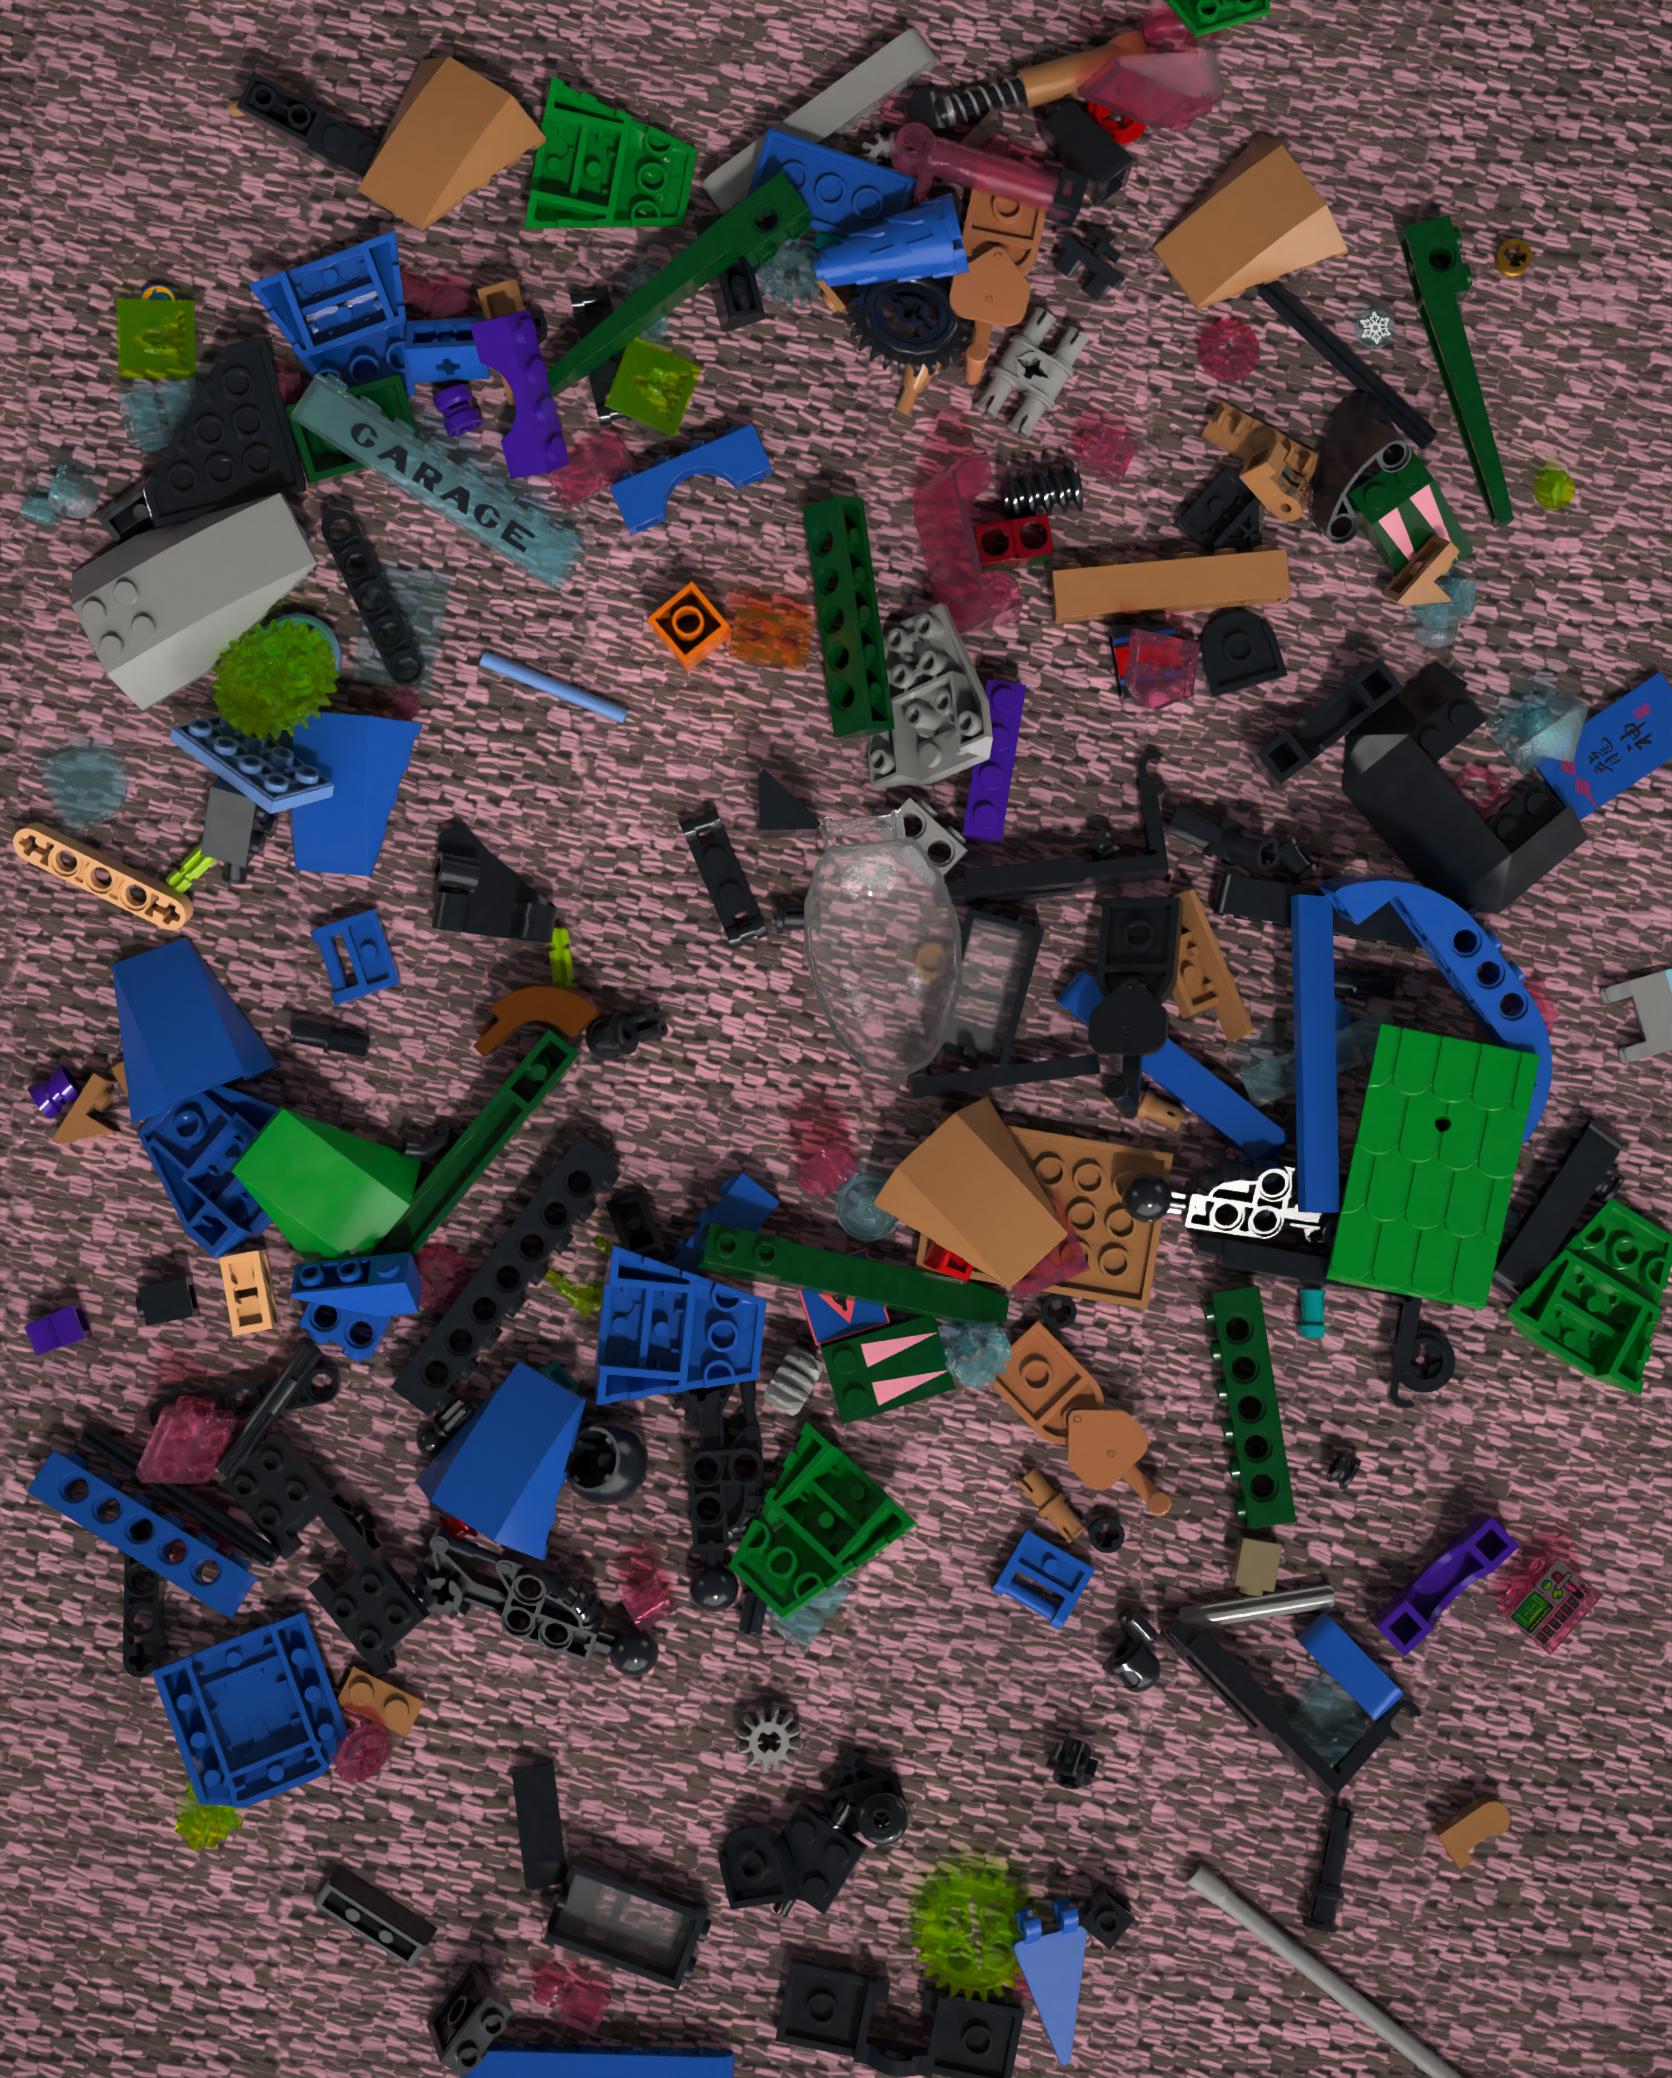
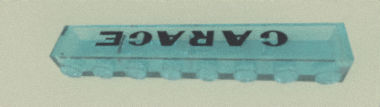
[291,373,586,592]

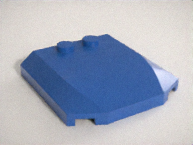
[151,1611,351,1808]

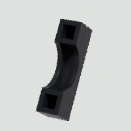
[1250,657,1404,790]

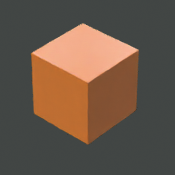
[647,581,732,673]

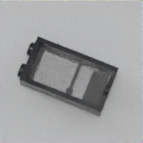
[930,904,1044,1066]
[544,1855,711,1990]

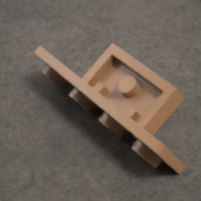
[1172,888,1254,1043]

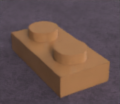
[337,1665,425,1737]

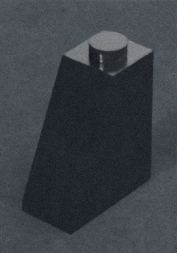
[1039,101,1133,207]

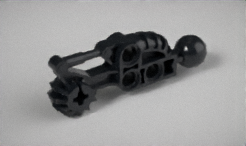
[1122,1155,1347,1257]
[668,1380,764,1613]
[414,1526,659,1677]

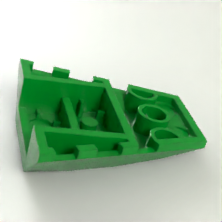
[524,76,697,229]
[230,1106,422,1263]
[1505,1198,1672,1395]
[728,1421,918,1620]

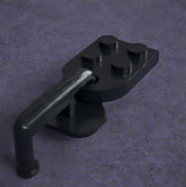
[1088,897,1183,1119]

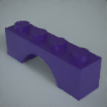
[470,309,570,479]
[962,679,1026,844]
[1369,1512,1519,1656]

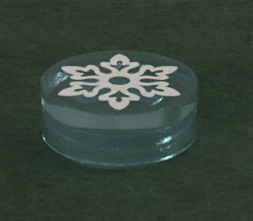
[1354,309,1395,350]

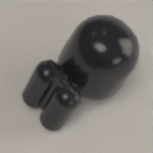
[586,1002,668,1060]
[1102,1608,1161,1693]

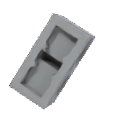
[877,797,967,888]

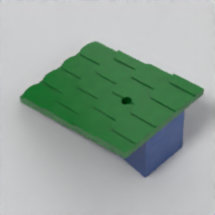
[1325,1024,1540,1310]

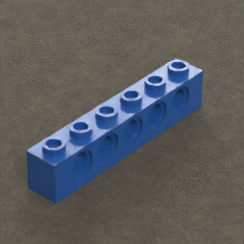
[27,1450,258,1618]

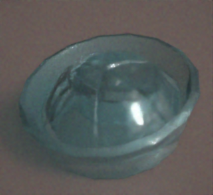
[835,1173,900,1241]

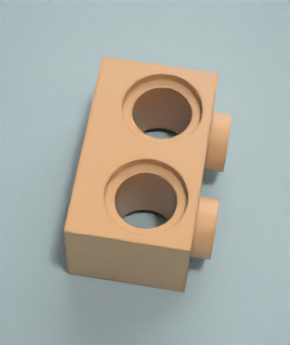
[219,1249,280,1336]

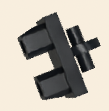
[1053,230,1125,301]

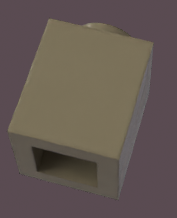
[1231,1534,1282,1597]

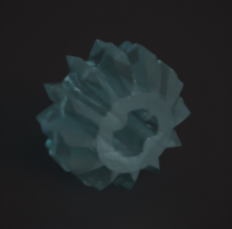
[759,241,820,310]
[943,1320,1013,1390]

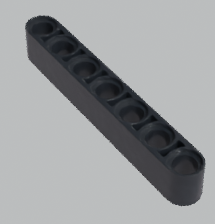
[1213,874,1485,950]

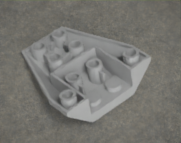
[867,603,993,788]

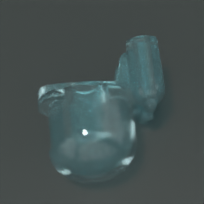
[19,464,99,526]
[1411,577,1476,648]

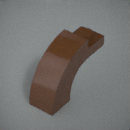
[473,983,607,1057]

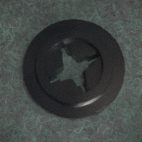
[1400,1329,1455,1393]

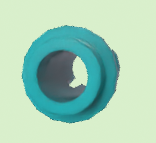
[1297,1290,1329,1338]

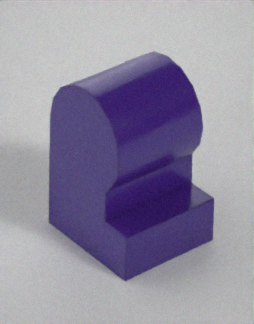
[24,1304,93,1356]

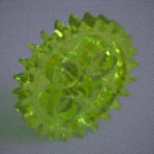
[211,619,339,741]
[912,1867,1037,2001]

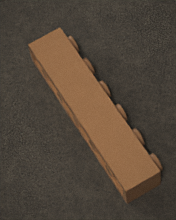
[1050,545,1291,624]

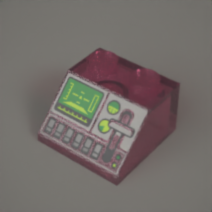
[1498,1554,1603,1655]

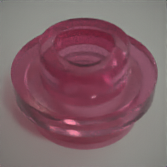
[275,365,304,404]

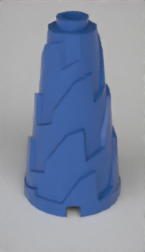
[812,193,970,287]

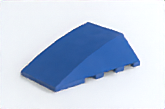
[248,231,416,397]
[274,710,423,877]
[112,937,281,1124]
[595,1245,767,1406]
[415,1361,586,1560]

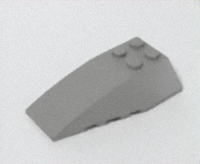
[72,493,319,711]

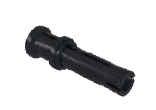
[1302,1806,1355,1933]

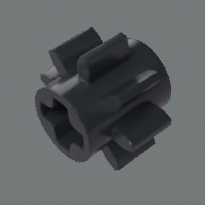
[1046,1739,1099,1789]

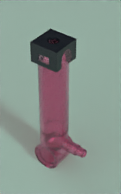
[890,122,1089,227]

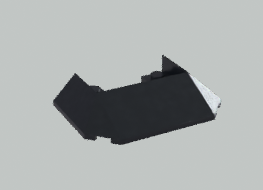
[1342,661,1588,914]

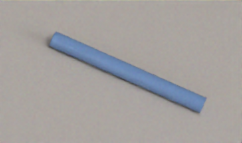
[480,651,629,723]

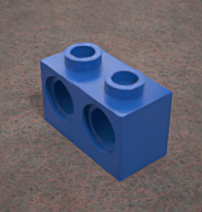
[298,1302,395,1362]

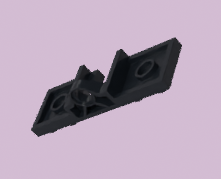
[222,1430,431,1666]
[775,1958,1025,2078]

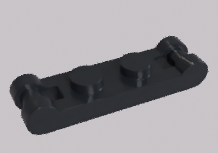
[569,284,637,427]
[679,806,769,950]

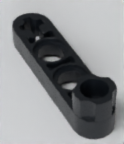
[123,1522,169,1678]

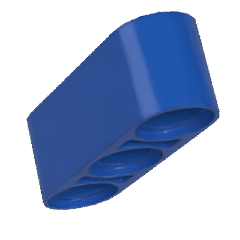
[1296,1611,1404,1722]

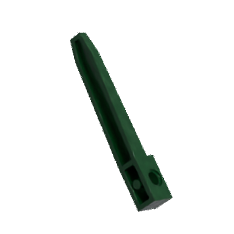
[547,172,815,397]
[1398,215,1514,528]
[369,1027,585,1258]
[695,1222,1010,1323]

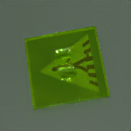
[116,299,196,380]
[604,338,702,438]

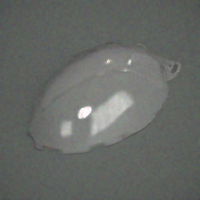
[804,809,962,1079]

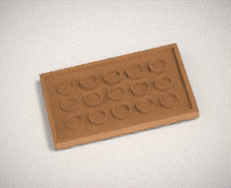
[914,1114,1174,1309]

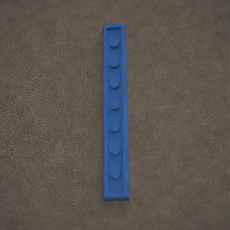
[1291,894,1340,1213]

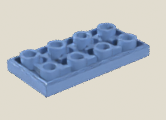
[170,711,334,814]

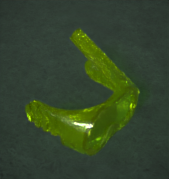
[544,1235,612,1317]

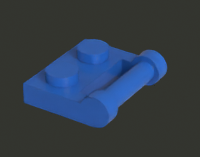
[310,909,402,1006]
[991,1528,1095,1630]

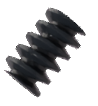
[1000,463,1083,520]

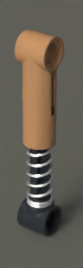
[902,31,1154,144]

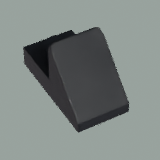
[605,1188,665,1257]

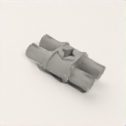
[974,307,1089,439]

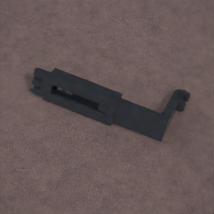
[939,751,1169,907]
[1191,1236,1423,1409]
[1160,1619,1421,1798]

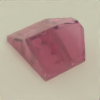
[1124,629,1200,710]

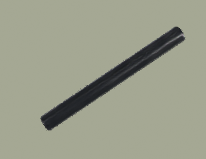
[1258,280,1438,449]
[81,1424,281,1568]

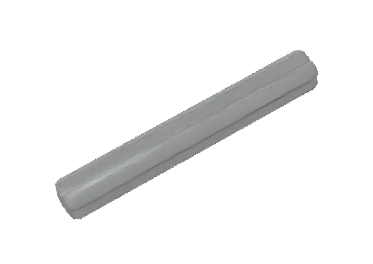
[1179,1584,1335,1630]

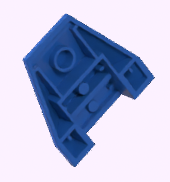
[137,1085,279,1259]

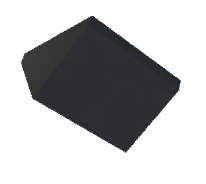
[758,769,822,838]

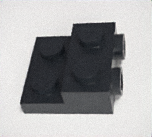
[427,1960,513,2077]

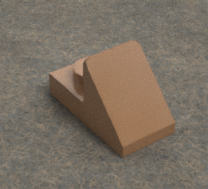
[1381,534,1460,606]
[52,1073,120,1145]

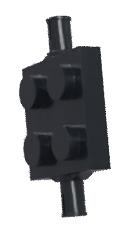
[773,1796,868,1917]

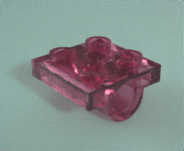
[135,1395,238,1484]

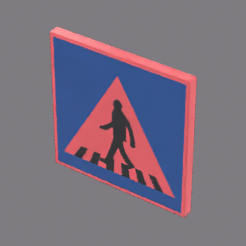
[797,1248,890,1346]

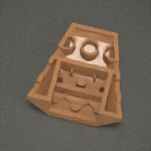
[359,56,546,231]
[1153,133,1348,310]
[873,1097,1068,1289]

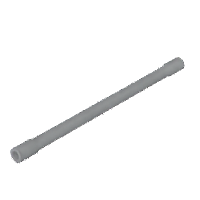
[1186,1863,1463,2078]

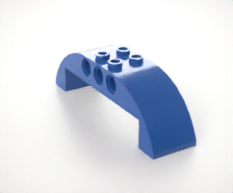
[1318,873,1552,1145]

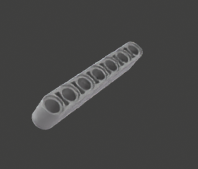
[702,28,939,214]

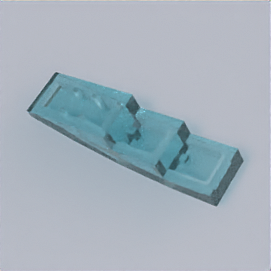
[1239,1008,1397,1108]

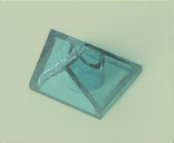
[1486,686,1588,775]

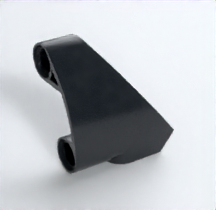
[1312,393,1412,545]
[431,822,557,943]

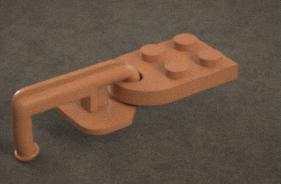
[949,163,1053,385]
[981,1321,1171,1515]

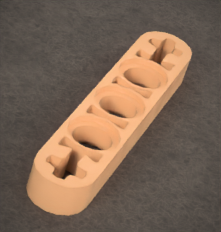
[13,822,193,930]

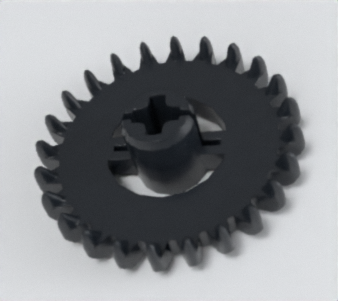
[846,276,973,378]

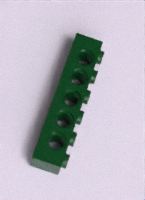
[803,496,895,738]
[1203,1285,1297,1529]

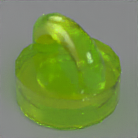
[1534,470,1575,511]

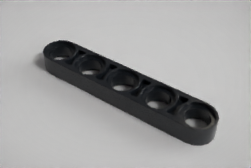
[321,510,425,687]
[908,1054,1101,1099]
[149,1367,341,1433]

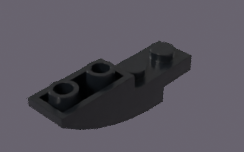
[236,71,380,180]

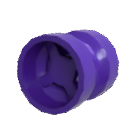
[433,384,484,437]
[28,1065,82,1119]

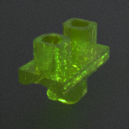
[175,1780,244,1851]

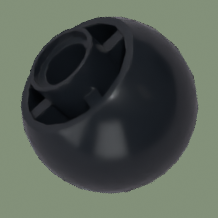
[565,1419,649,1506]

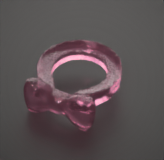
[1454,768,1510,823]

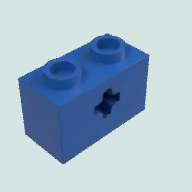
[405,317,491,383]

